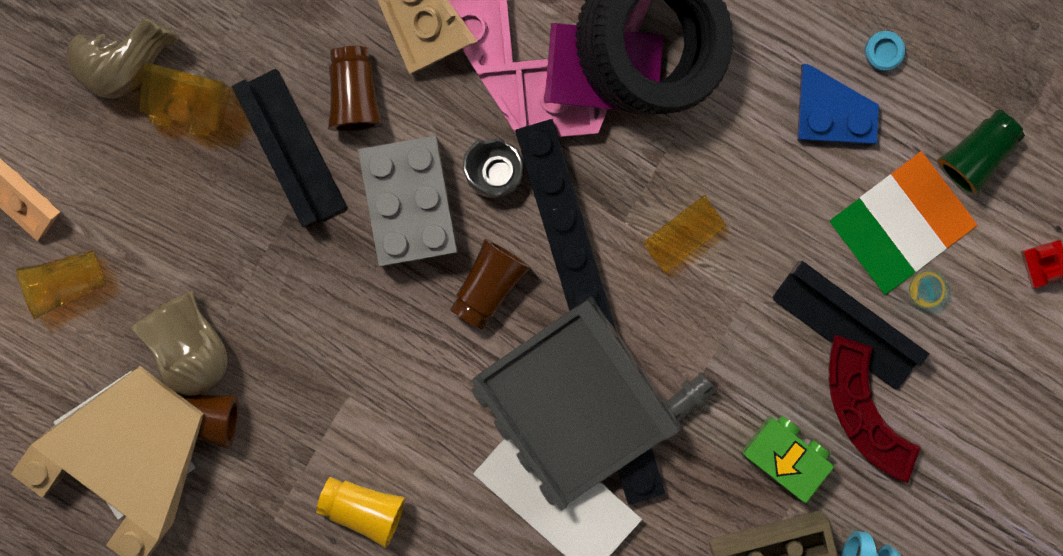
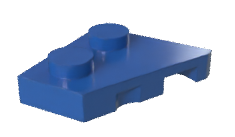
[797,64,879,144]

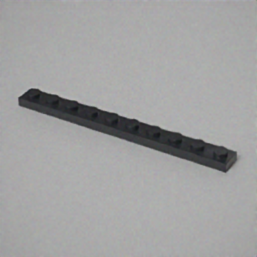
[515,119,665,505]

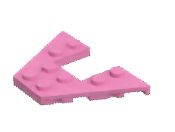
[448,0,651,138]

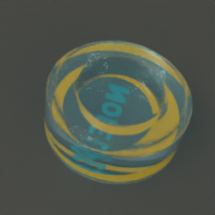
[908,270,949,309]

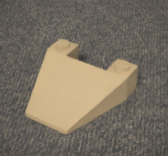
[11,366,204,556]

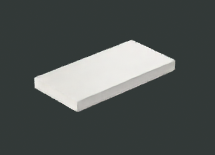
[473,439,642,556]

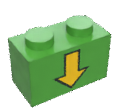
[741,415,835,503]

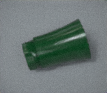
[937,109,1025,198]

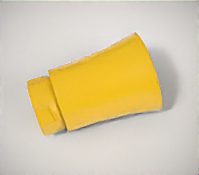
[316,477,406,549]

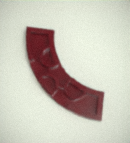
[828,334,921,483]

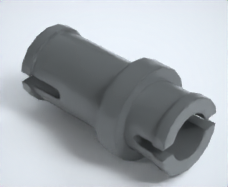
[666,372,717,422]

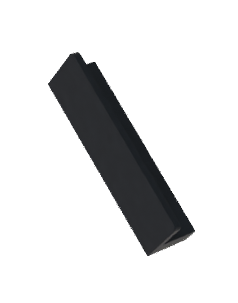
[231,69,346,228]
[772,261,930,389]

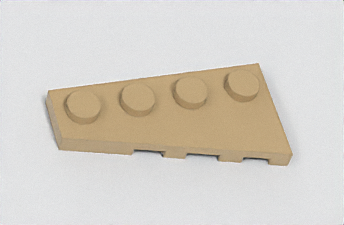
[378,0,478,74]

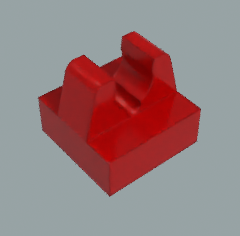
[1021,240,1063,288]

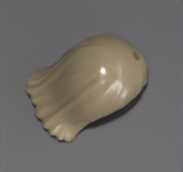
[67,19,179,99]
[130,290,228,396]

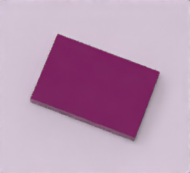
[544,23,663,110]

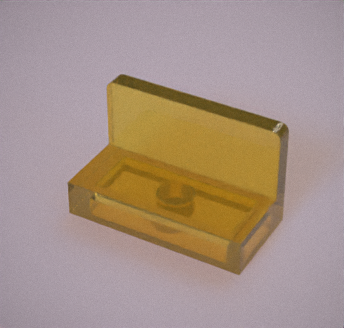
[641,194,727,274]

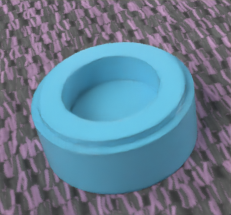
[864,31,905,71]

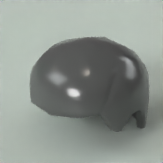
[463,138,524,198]

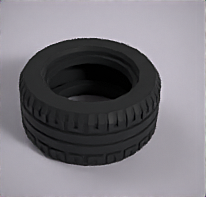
[575,0,733,115]

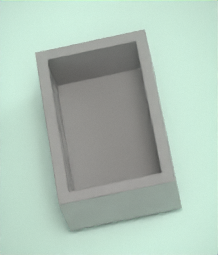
[358,135,458,267]

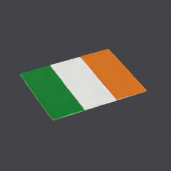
[829,151,978,295]

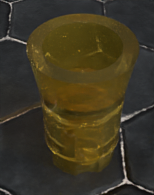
[16,250,107,320]

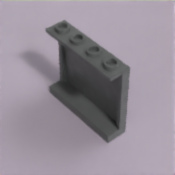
[471,296,681,511]

